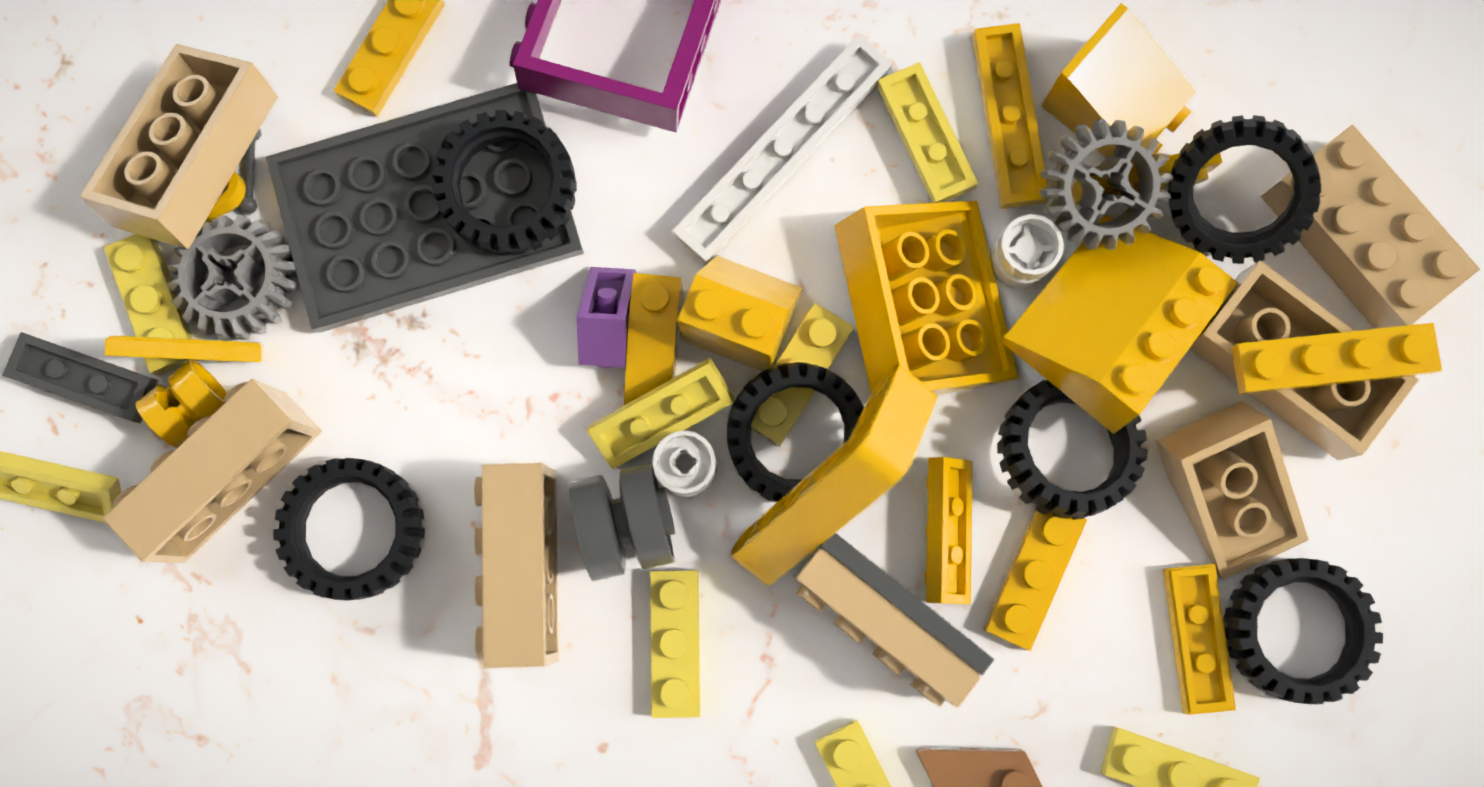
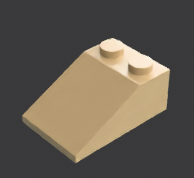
[1155,401,1309,580]

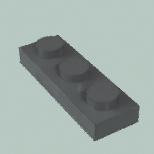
[2,332,158,424]

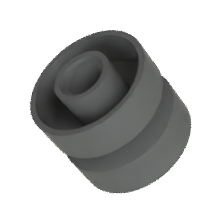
[569,463,676,582]

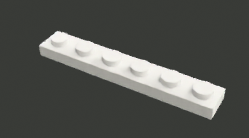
[672,35,893,265]

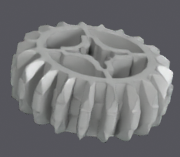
[1039,119,1173,250]
[166,215,300,340]

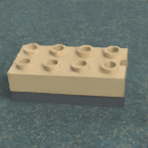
[793,533,995,708]

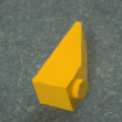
[624,273,684,405]

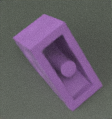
[576,267,636,368]

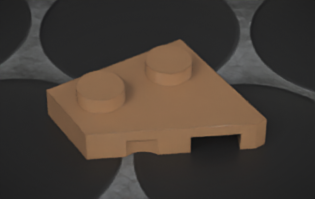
[916,748,1043,787]

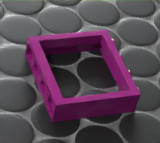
[509,0,722,133]

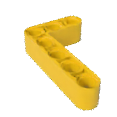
[730,363,937,586]

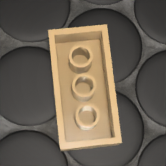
[79,44,278,250]
[1260,124,1480,329]
[1190,260,1419,461]
[102,378,323,563]
[474,462,559,669]

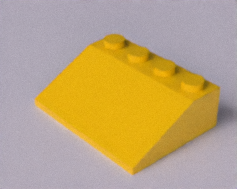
[834,201,1019,395]
[1000,215,1238,434]

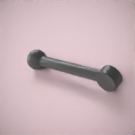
[239,129,262,215]

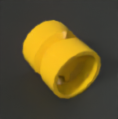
[135,359,227,448]

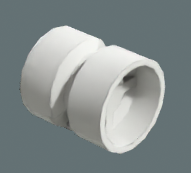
[991,214,1064,289]
[652,430,718,498]

